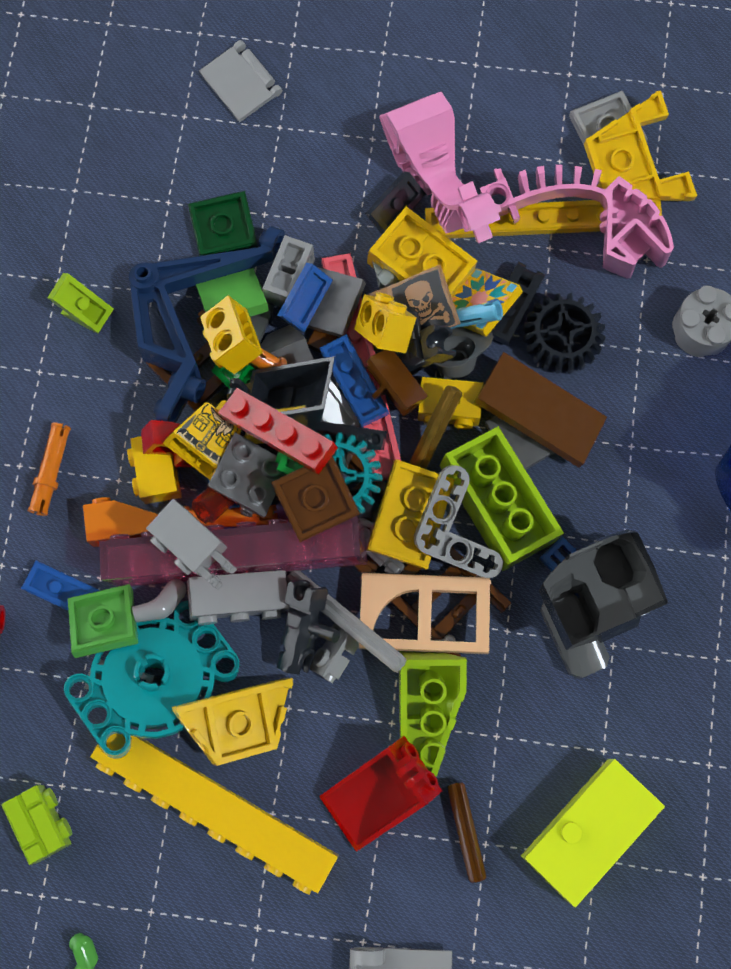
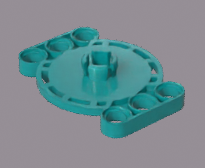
[64,601,239,759]

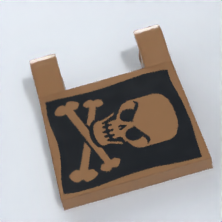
[368,265,461,330]

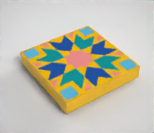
[452,268,523,337]

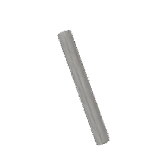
[286,569,406,672]

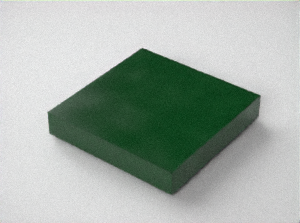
[188,191,258,256]

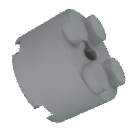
[672,286,731,357]

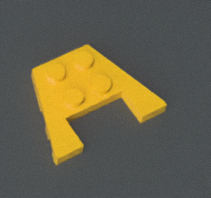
[584,90,697,201]

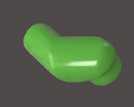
[69,933,98,969]

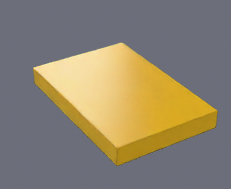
[366,459,455,570]

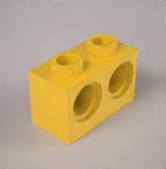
[354,292,417,353]
[200,295,263,374]

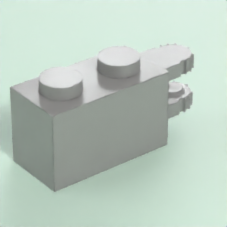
[146,499,237,590]

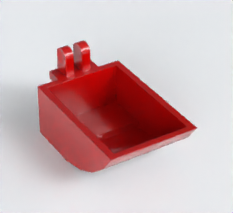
[319,736,442,852]

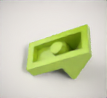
[47,273,114,333]

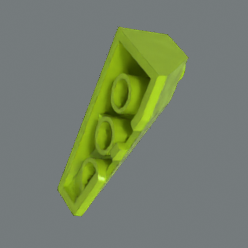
[399,651,467,777]

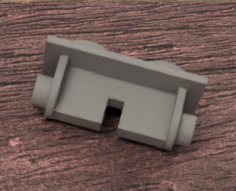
[309,623,359,684]

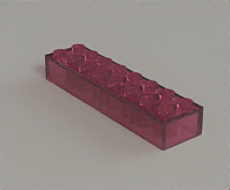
[99,516,367,587]

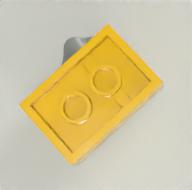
[367,206,478,297]

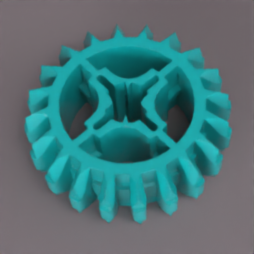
[324,433,383,519]

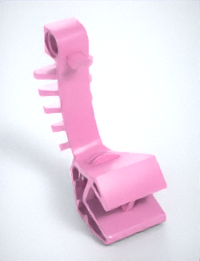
[379,92,502,243]
[480,165,674,279]

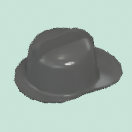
[433,327,493,379]

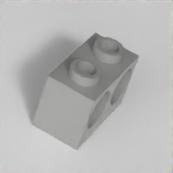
[262,235,315,307]

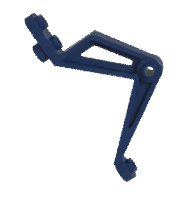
[129,226,285,423]

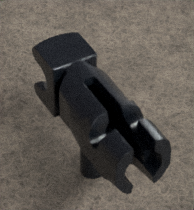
[394,311,456,375]
[277,580,340,675]

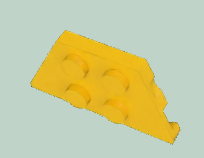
[172,677,293,766]

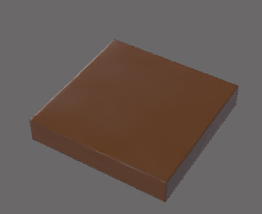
[271,456,360,543]

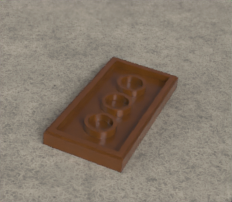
[474,352,607,468]

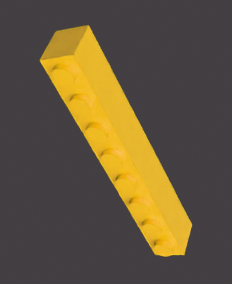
[90,734,339,895]

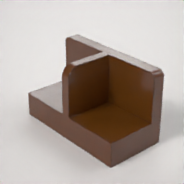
[366,350,428,416]

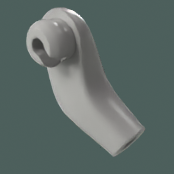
[132,579,187,622]

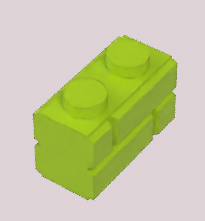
[1,785,72,865]

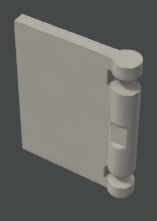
[199,40,283,123]

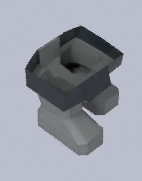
[539,529,668,679]

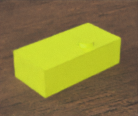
[521,759,665,908]

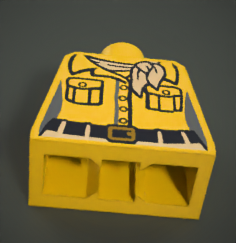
[163,400,241,480]

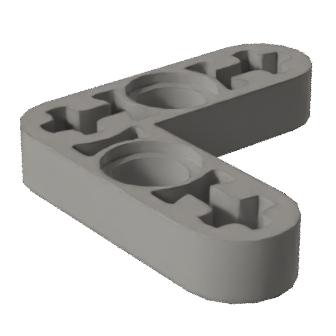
[413,465,503,578]

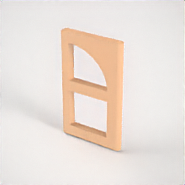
[359,573,491,654]

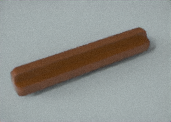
[447,782,486,883]

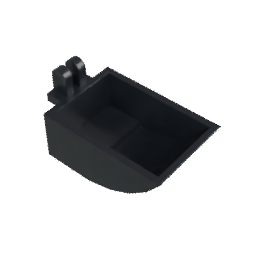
[227,356,335,429]

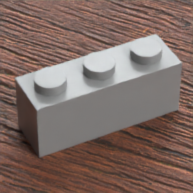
[187,570,289,625]

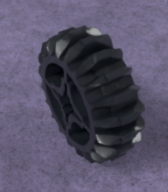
[523,293,605,374]

